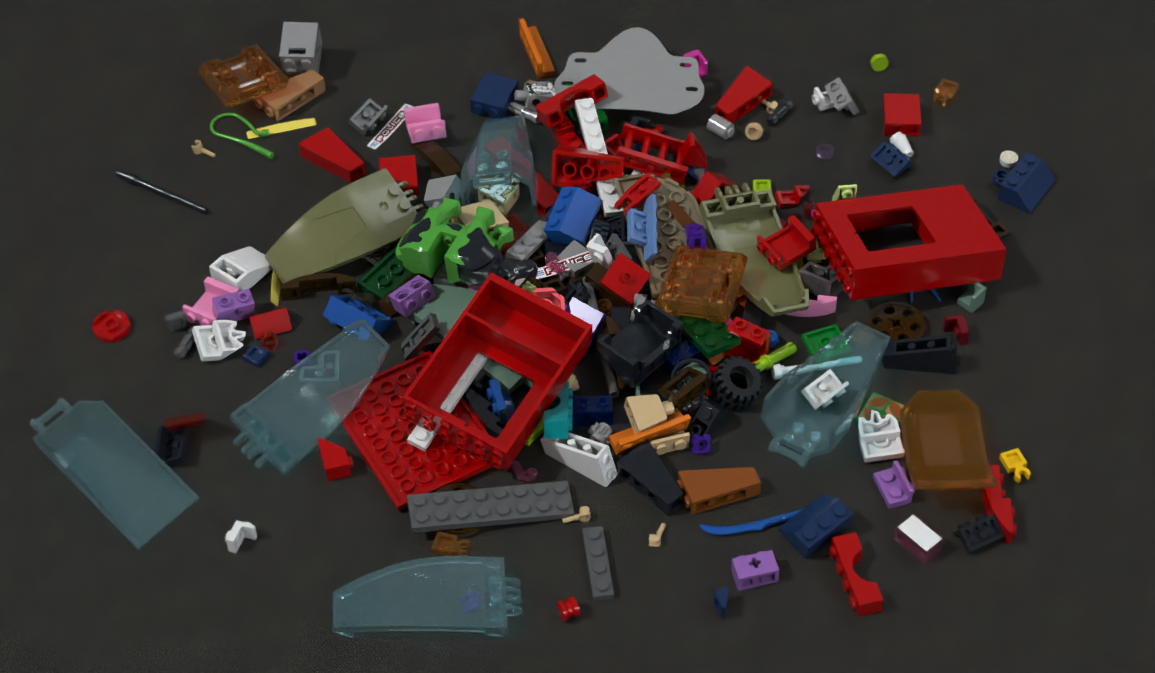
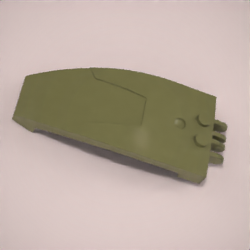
[265,168,424,284]
[699,183,809,316]

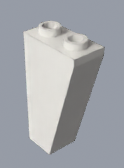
[541,432,618,487]

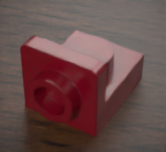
[943,315,969,345]

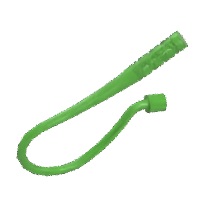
[210,113,274,159]

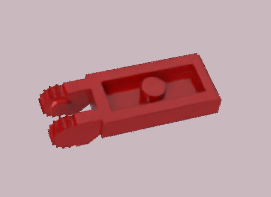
[614,173,661,216]

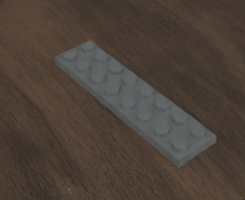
[407,481,574,533]

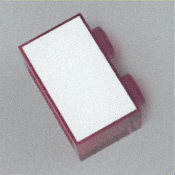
[894,514,944,564]

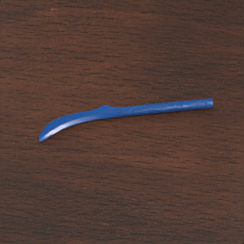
[700,509,803,535]

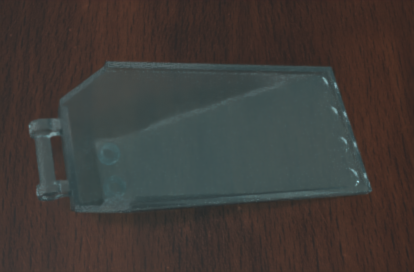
[30,398,199,550]

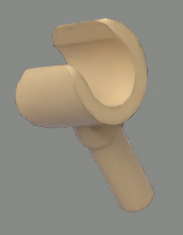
[761,99,778,114]
[191,140,216,158]
[562,506,591,523]
[649,523,666,547]

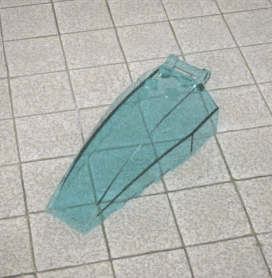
[459,115,538,206]
[761,321,891,467]

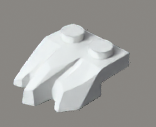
[192,320,246,362]
[858,410,904,463]

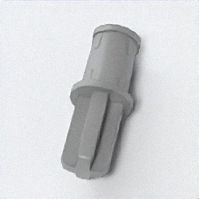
[508,102,540,124]

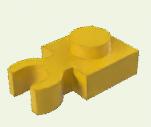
[999,448,1031,483]

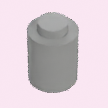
[707,114,735,139]

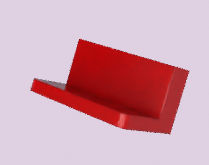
[248,307,292,339]

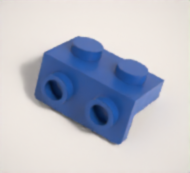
[486,379,516,424]

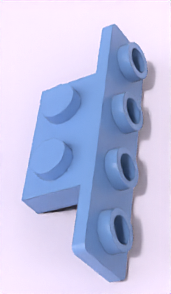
[627,194,658,263]

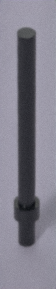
[116,169,209,214]

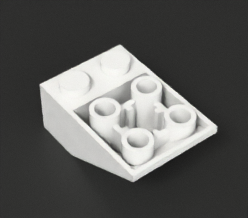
[209,246,272,291]

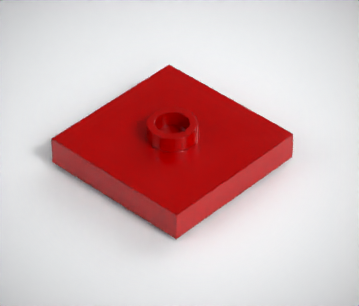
[599,253,651,305]

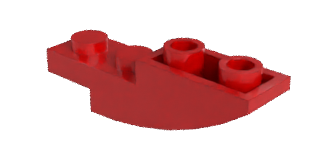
[551,114,587,150]
[982,465,1017,544]

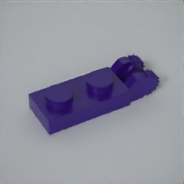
[684,223,706,249]

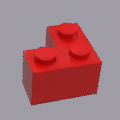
[691,171,740,206]

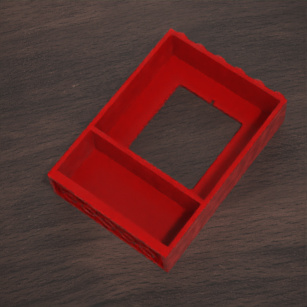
[811,184,1007,300]
[403,272,593,471]

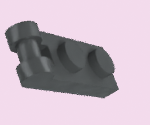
[401,313,441,361]

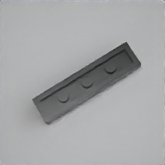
[582,526,614,601]

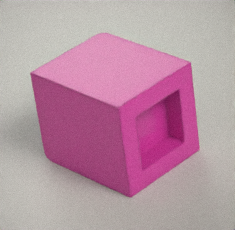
[683,49,708,77]

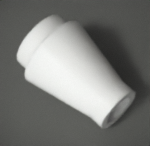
[890,132,914,158]

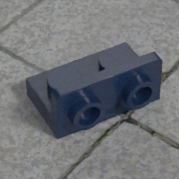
[870,141,913,179]

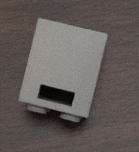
[279,22,322,77]

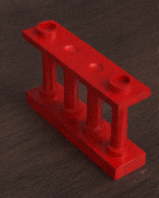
[616,123,688,184]

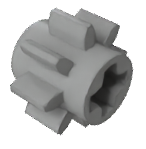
[588,422,612,445]

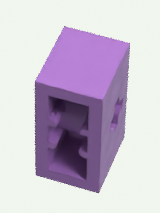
[212,289,255,321]
[731,550,779,591]

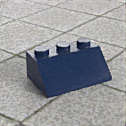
[998,152,1056,214]
[778,494,854,559]

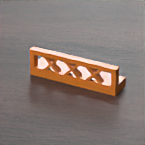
[519,18,555,79]
[608,410,691,456]

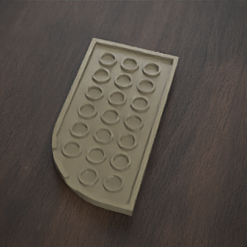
[614,174,726,299]

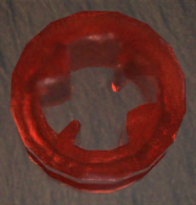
[803,201,814,218]
[260,332,279,351]

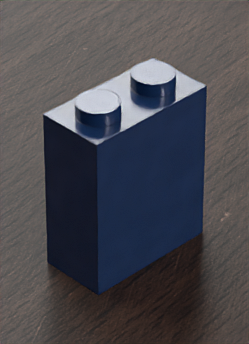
[470,72,519,120]

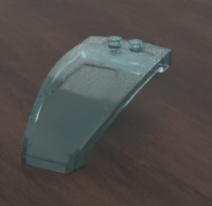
[230,319,390,475]
[333,556,522,638]

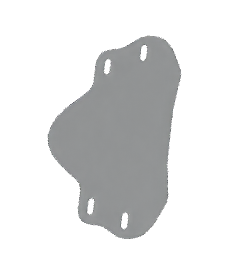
[554,27,704,114]

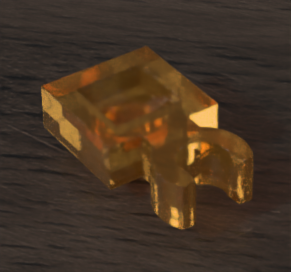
[933,78,959,106]
[432,532,470,557]

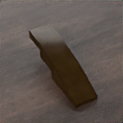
[409,140,463,177]

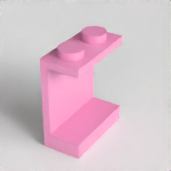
[404,103,447,143]
[182,277,239,326]

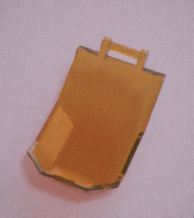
[900,389,997,492]

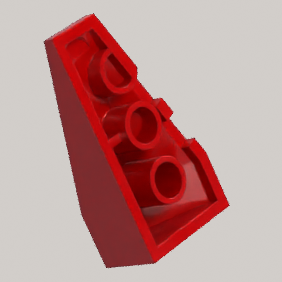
[551,145,625,187]

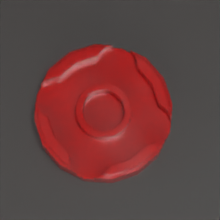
[92,310,131,343]

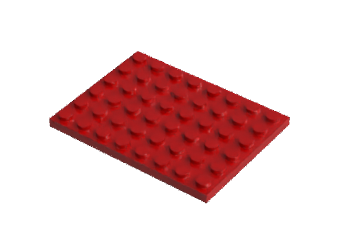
[326,350,493,512]

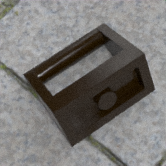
[658,367,709,411]

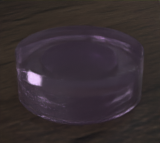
[816,144,834,161]

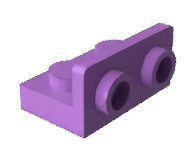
[873,461,915,509]

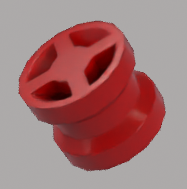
[557,596,580,622]

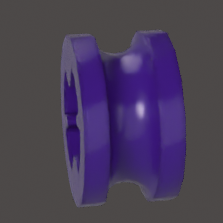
[294,350,312,368]

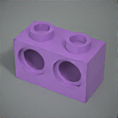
[388,275,436,317]

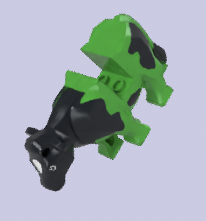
[395,197,538,288]

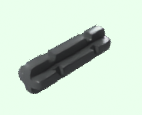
[174,327,195,359]

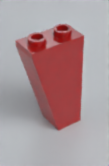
[715,66,773,123]
[298,127,366,183]

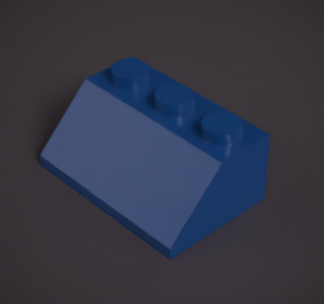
[543,187,602,244]
[323,295,395,342]

